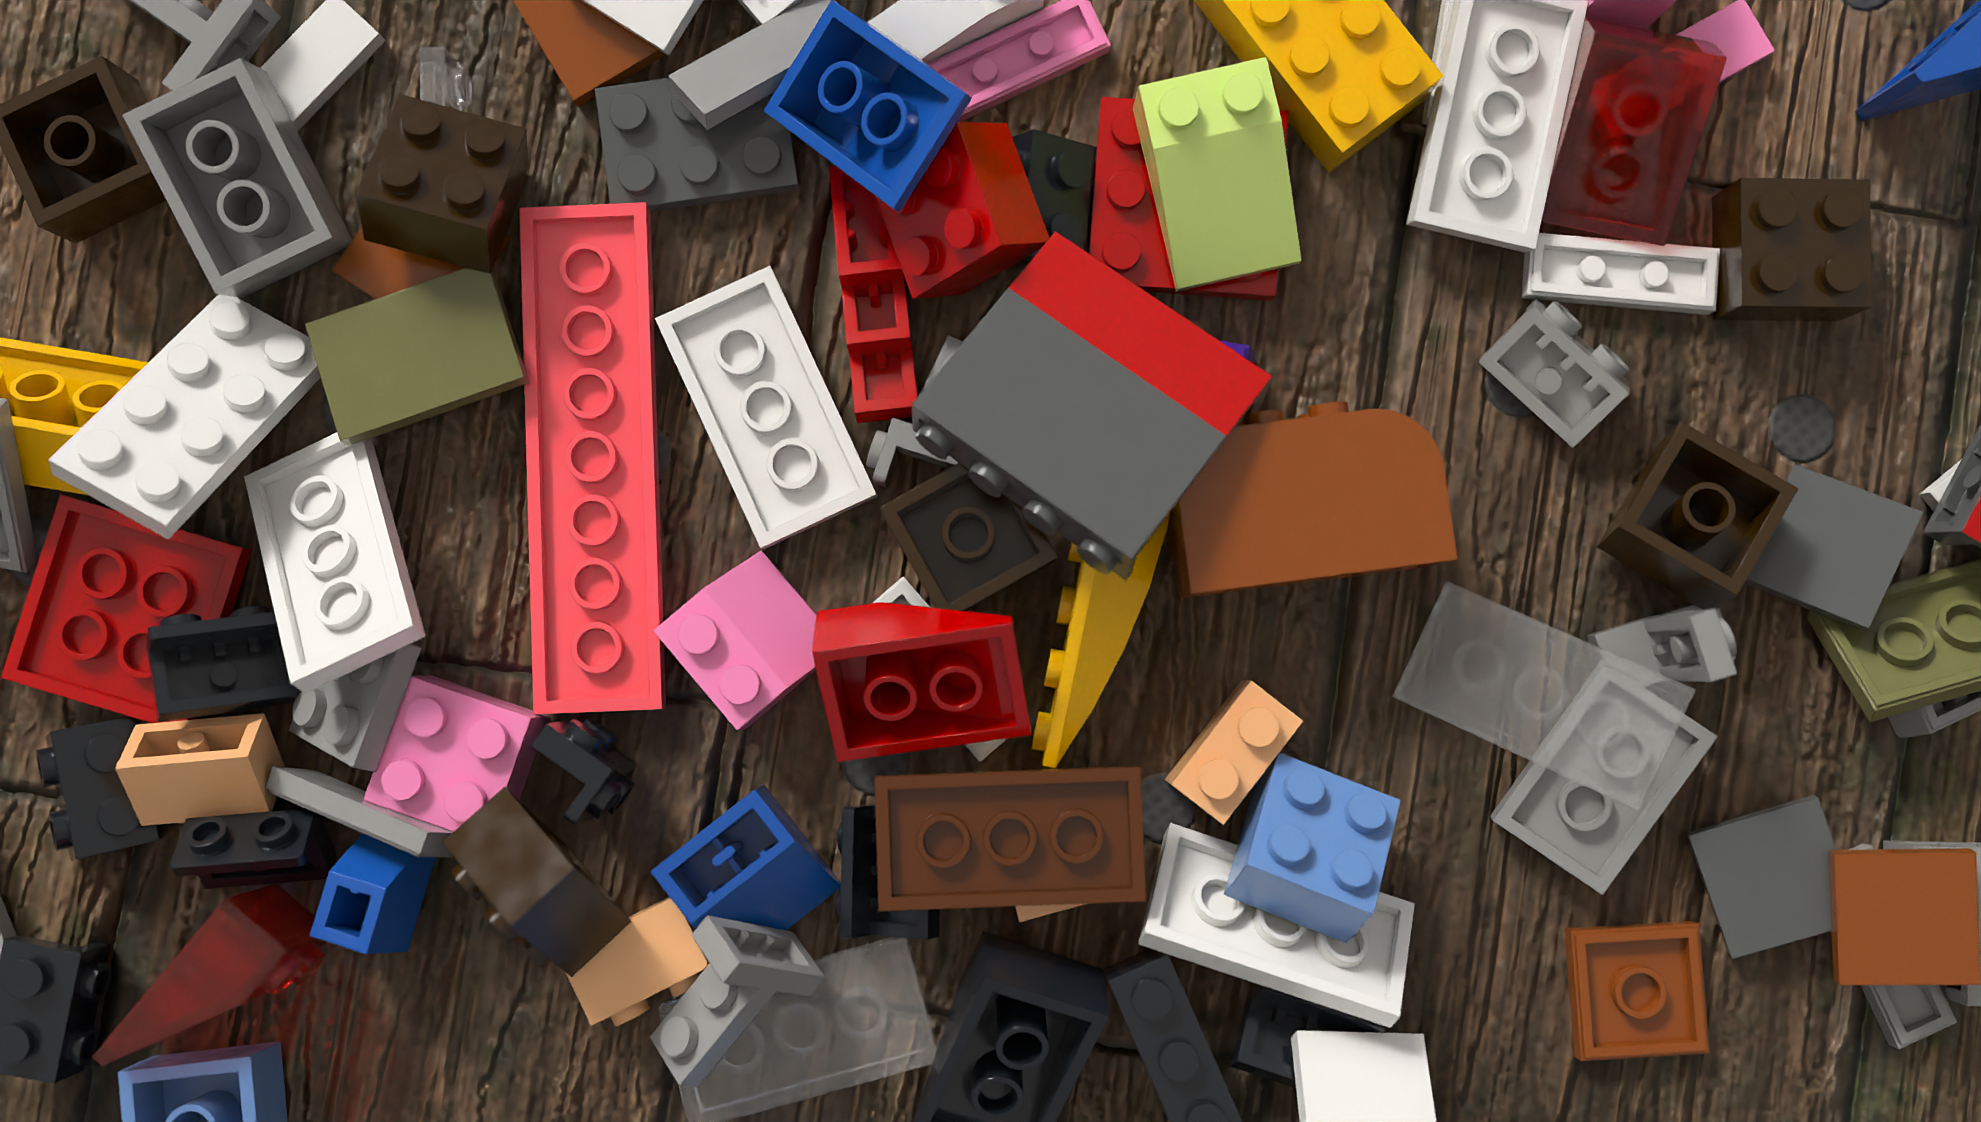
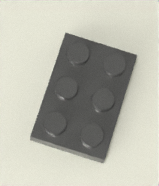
[595,78,800,212]

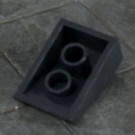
[913,931,1109,1122]

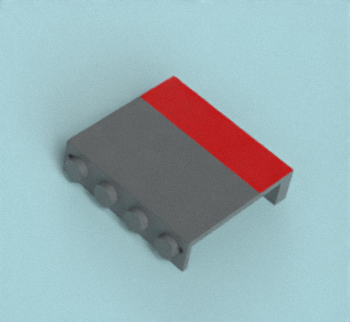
[911,231,1272,581]

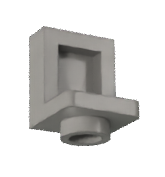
[866,418,958,488]

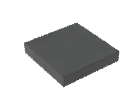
[1745,464,1924,632]
[1685,795,1837,959]

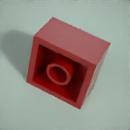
[875,122,1050,299]

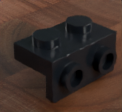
[1012,129,1097,263]
[146,606,298,722]
[36,716,159,861]
[531,718,637,825]
[836,804,940,940]
[170,809,338,889]
[0,935,112,1084]
[1231,984,1386,1088]

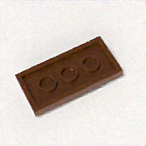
[874,766,1146,911]

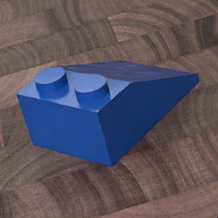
[764,0,972,212]
[1854,0,1981,121]

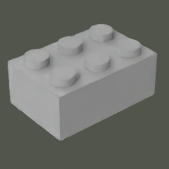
[122,58,352,298]

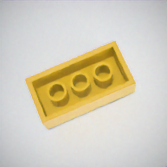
[1194,0,1444,173]

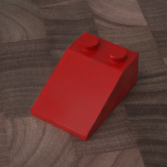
[812,602,1031,762]

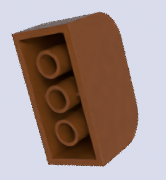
[1168,401,1457,599]

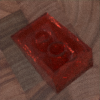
[1541,18,1727,246]
[92,884,326,1066]

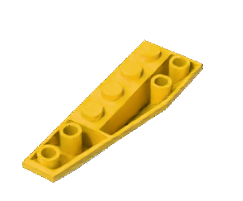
[1031,513,1170,768]

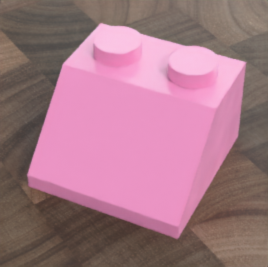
[653,550,816,730]

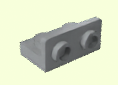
[1479,298,1630,448]

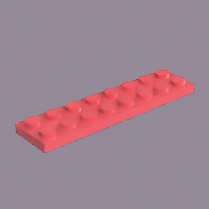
[519,202,666,714]

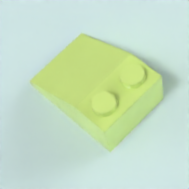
[1133,57,1302,292]

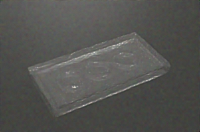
[1392,581,1695,811]
[658,937,937,1122]

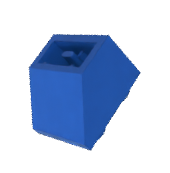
[650,785,841,930]

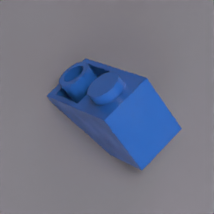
[310,833,436,954]

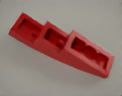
[829,165,918,424]

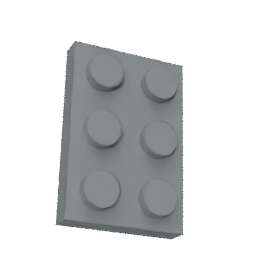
[1490,660,1718,895]

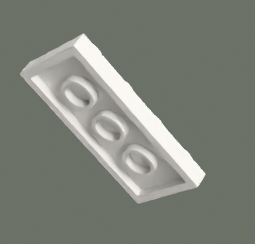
[1406,0,1588,253]
[655,266,878,550]
[49,294,321,540]
[244,432,425,694]
[1138,823,1415,1028]

